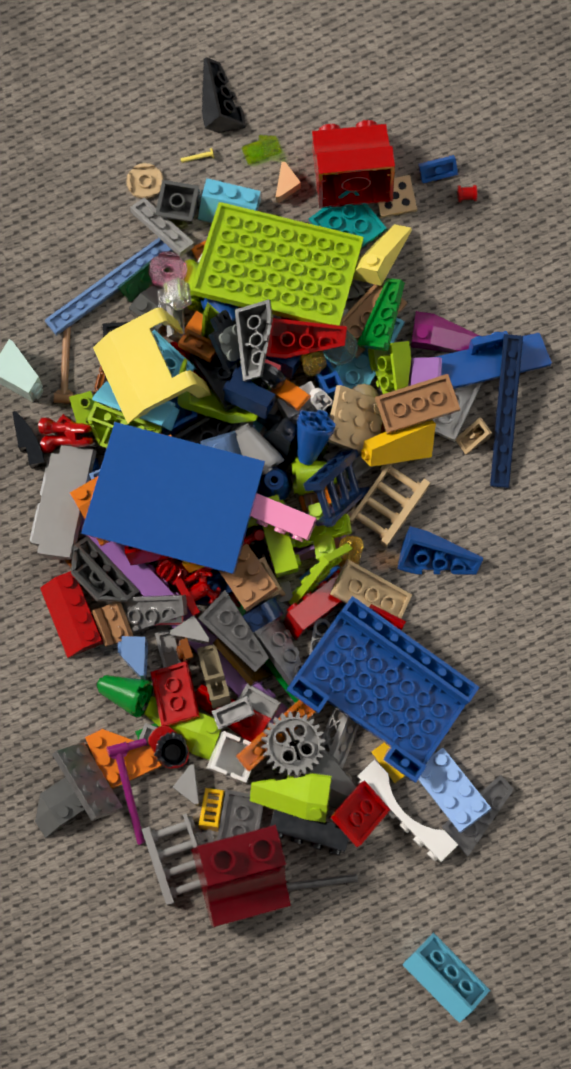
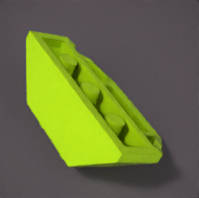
[87,402,163,448]

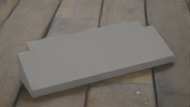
[30,445,97,560]

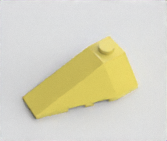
[353,224,412,286]

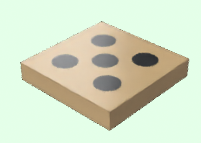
[378,175,417,218]

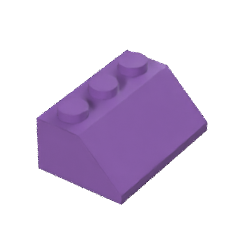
[408,357,442,386]

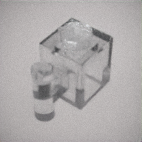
[157,277,192,311]

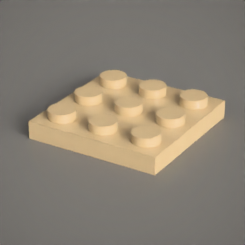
[328,385,382,454]

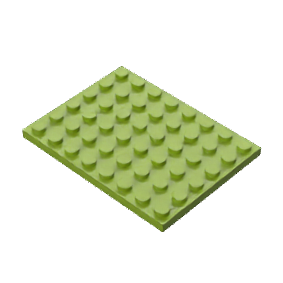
[190,202,364,325]

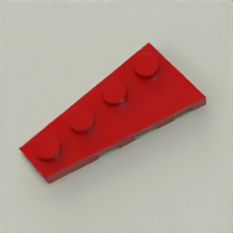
[195,685,272,742]

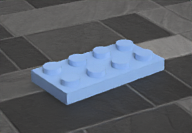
[418,748,491,833]

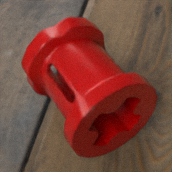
[457,185,477,202]

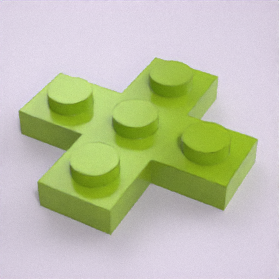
[295,503,352,561]

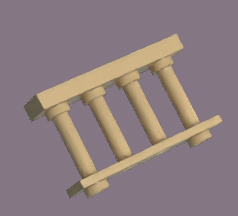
[348,463,430,548]

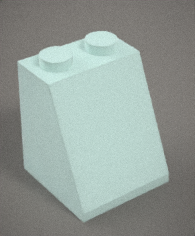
[0,339,43,402]

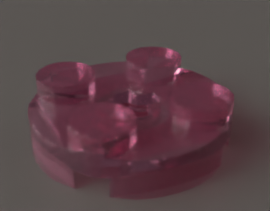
[149,251,187,288]

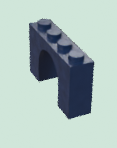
[223,355,301,419]

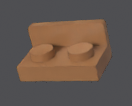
[92,602,134,647]

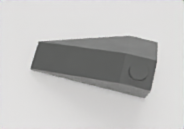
[235,300,273,382]

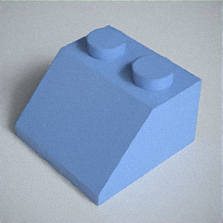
[118,636,148,680]

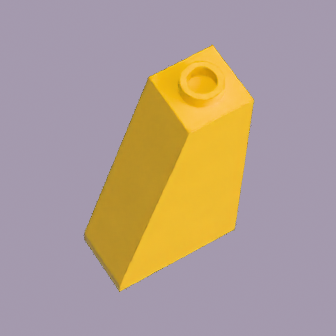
[361,420,436,467]

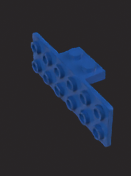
[437,331,552,389]

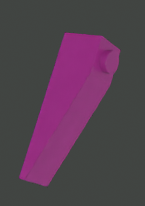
[411,311,480,353]

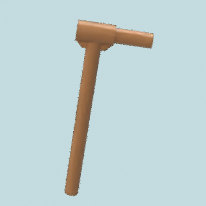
[54,326,77,403]

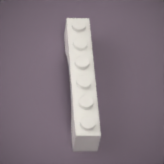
[357,760,458,862]

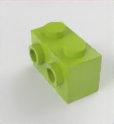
[69,391,97,425]

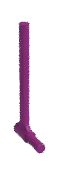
[107,738,147,845]

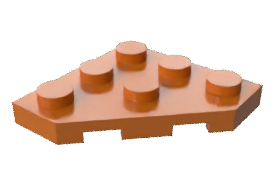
[85,729,162,789]

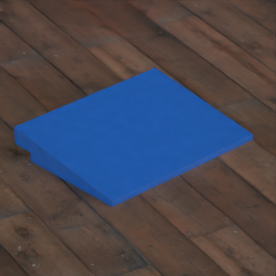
[81,422,265,574]

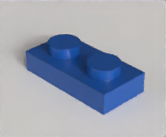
[418,155,458,184]

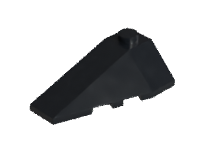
[202,57,247,133]

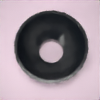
[255,363,286,391]

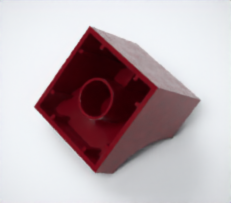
[191,825,291,927]

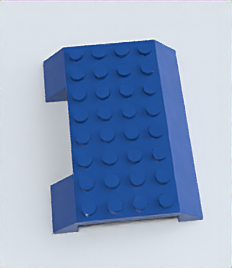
[286,596,480,783]

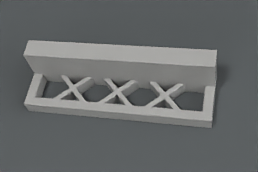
[320,707,359,769]

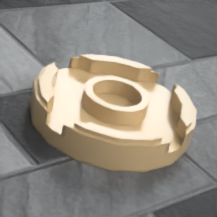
[127,163,163,199]

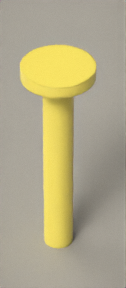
[181,148,215,163]

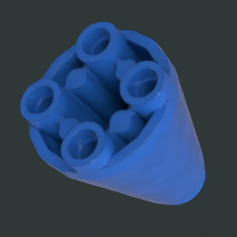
[297,410,336,465]

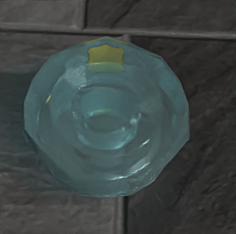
[322,331,358,366]

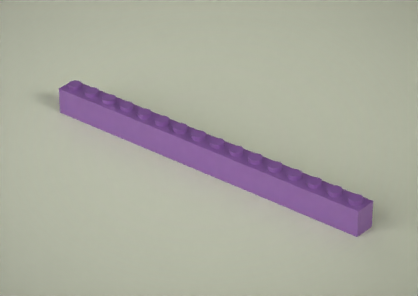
[80,516,288,728]

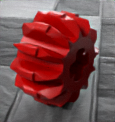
[156,558,189,585]

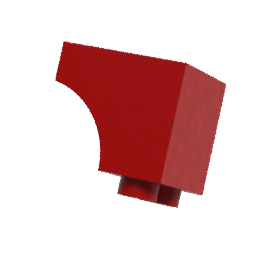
[312,120,395,208]

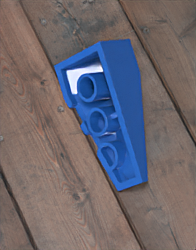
[397,526,483,574]

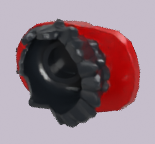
[148,725,189,769]

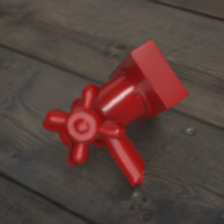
[174,570,221,616]

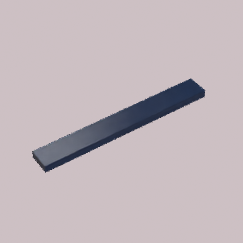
[490,334,523,488]

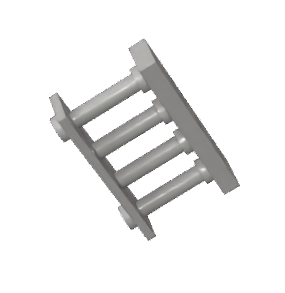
[142,814,201,906]

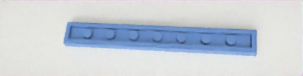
[45,238,173,336]

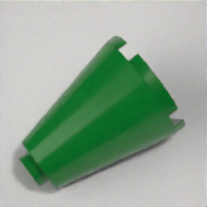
[97,675,153,718]

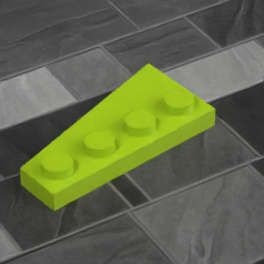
[289,543,352,605]

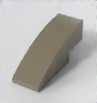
[197,644,232,709]

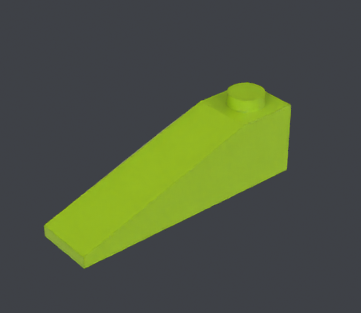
[250,773,332,822]

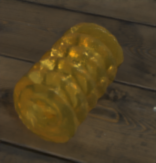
[301,350,327,376]
[338,536,364,568]

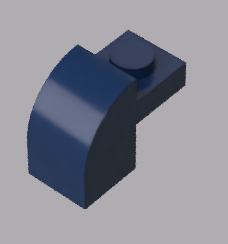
[242,597,284,632]

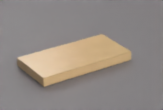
[330,560,412,619]

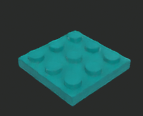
[308,191,387,249]

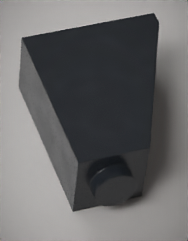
[262,417,297,470]

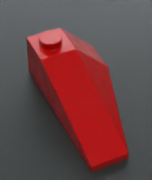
[266,318,347,358]

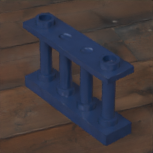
[303,449,369,527]

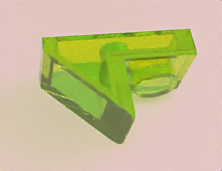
[241,135,282,165]

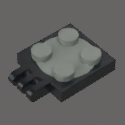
[208,310,241,369]

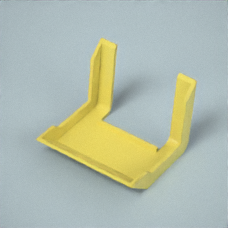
[93,307,212,424]

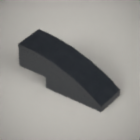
[12,411,46,469]

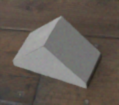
[170,616,210,645]
[173,764,199,806]

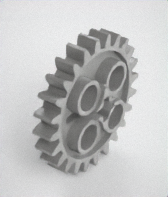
[261,712,325,777]

